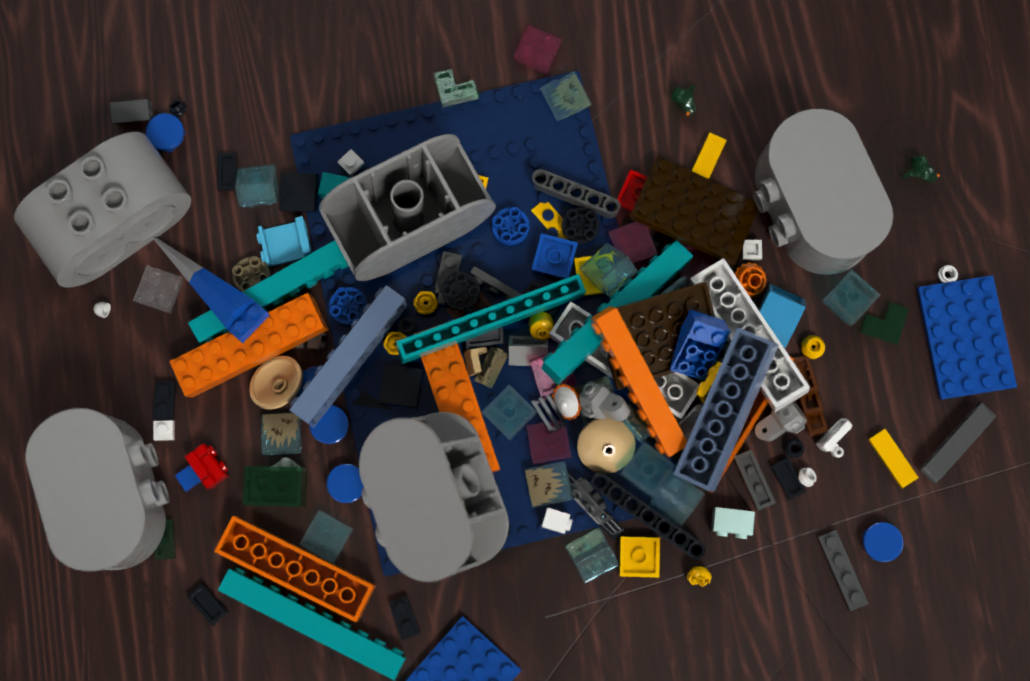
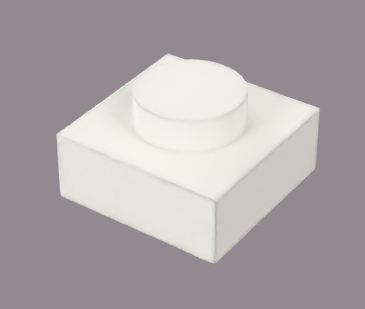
[337,149,365,176]
[742,240,762,260]
[153,420,175,441]

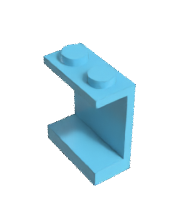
[256,216,313,267]

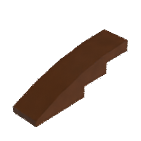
[793,356,828,437]

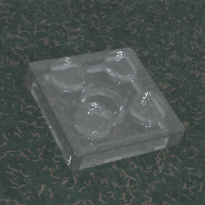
[133,265,184,314]

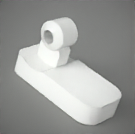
[816,418,852,458]

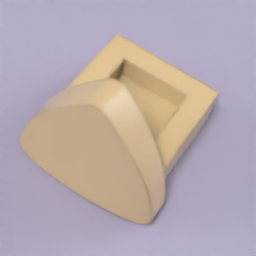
[464,347,487,376]

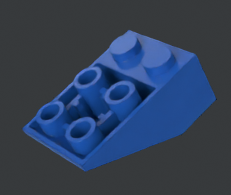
[670,310,731,381]

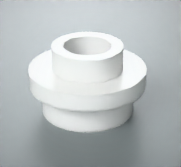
[938,265,958,283]
[798,468,817,487]

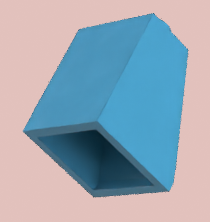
[758,284,806,348]

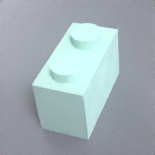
[711,507,755,539]

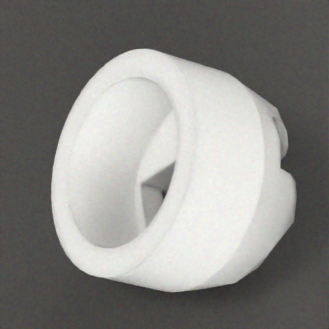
[93,302,111,318]

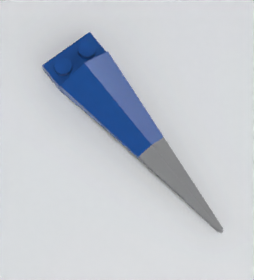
[154,238,270,343]

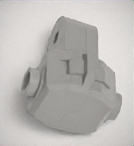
[579,382,630,421]
[755,401,807,442]

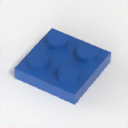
[531,233,578,279]

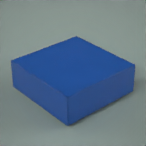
[175,465,201,492]

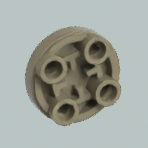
[232,256,271,292]

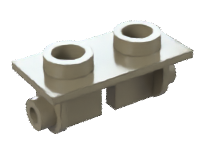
[474,346,509,389]

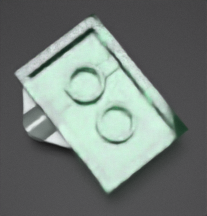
[242,457,308,508]

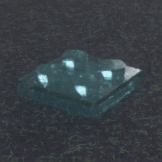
[299,510,354,564]

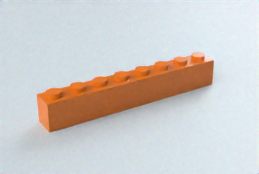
[590,306,687,457]

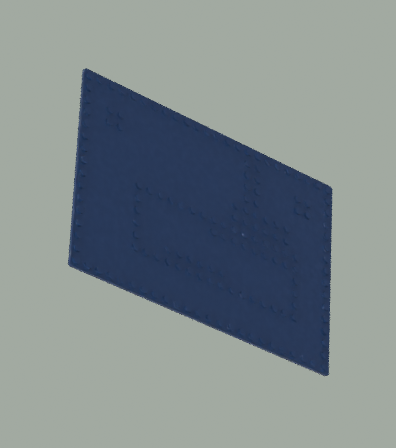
[290,71,687,576]

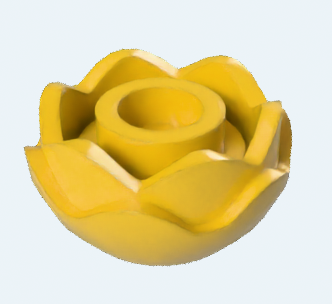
[414,291,438,315]
[384,332,406,355]
[801,335,825,359]
[687,567,712,586]

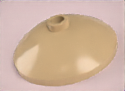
[249,356,303,409]
[577,418,636,474]

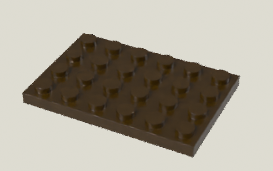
[629,156,758,266]
[596,281,725,390]

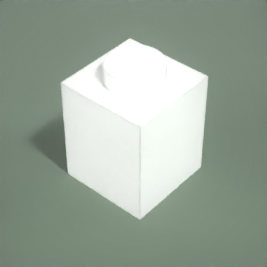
[542,508,573,534]

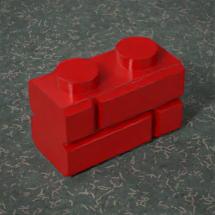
[185,444,229,490]

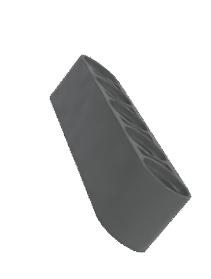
[532,169,620,219]
[919,402,996,484]

